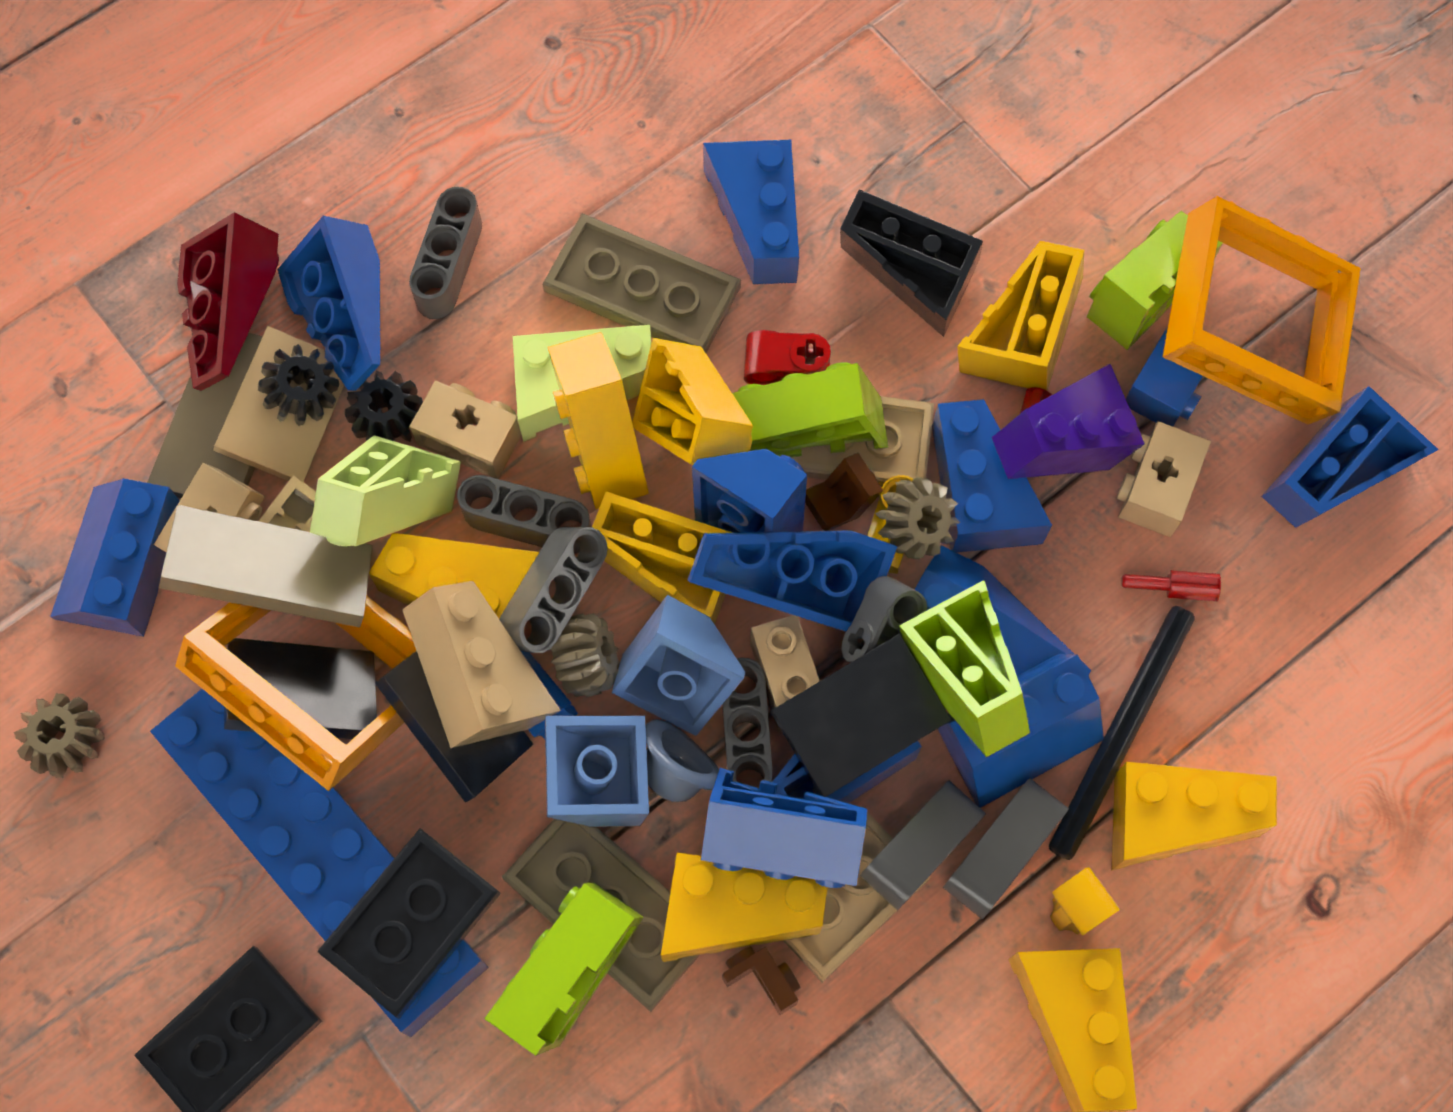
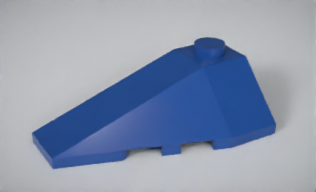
[277,215,380,391]
[687,530,898,631]
[915,545,1091,676]

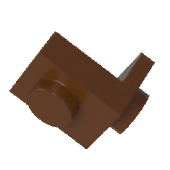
[805,453,883,531]
[722,946,801,1016]

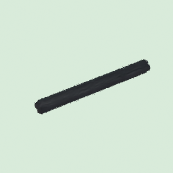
[1049,606,1195,860]

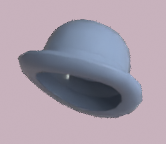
[646,719,719,802]

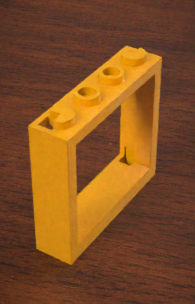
[1162,196,1361,425]
[175,594,416,791]

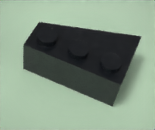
[840,189,983,337]

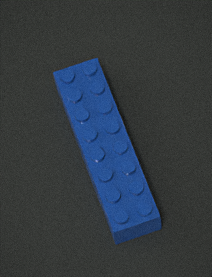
[150,689,489,1037]

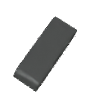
[409,187,482,319]
[457,475,591,554]
[499,527,607,653]
[722,657,773,788]
[943,777,1069,920]
[860,780,986,911]

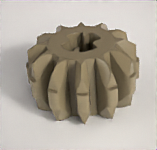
[875,477,961,559]
[551,613,620,697]
[13,693,105,778]

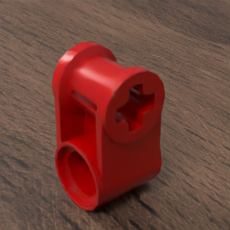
[744,330,831,385]

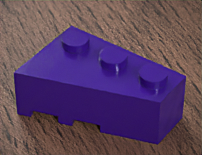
[991,364,1145,479]

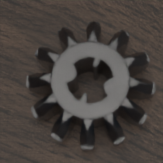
[258,344,340,426]
[345,369,423,442]

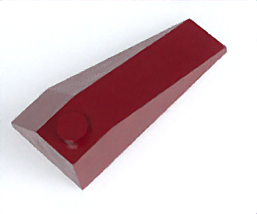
[177,212,279,391]

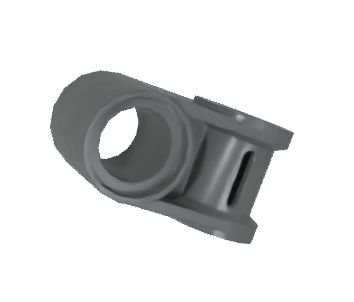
[842,576,927,663]

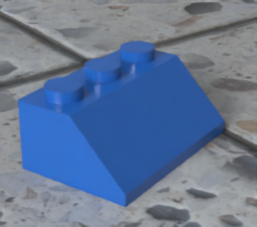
[692,449,807,533]
[50,478,180,637]
[938,654,1104,808]

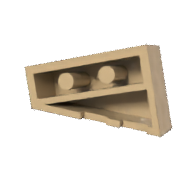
[402,581,561,748]

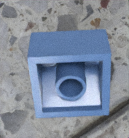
[612,595,745,736]
[545,715,649,827]

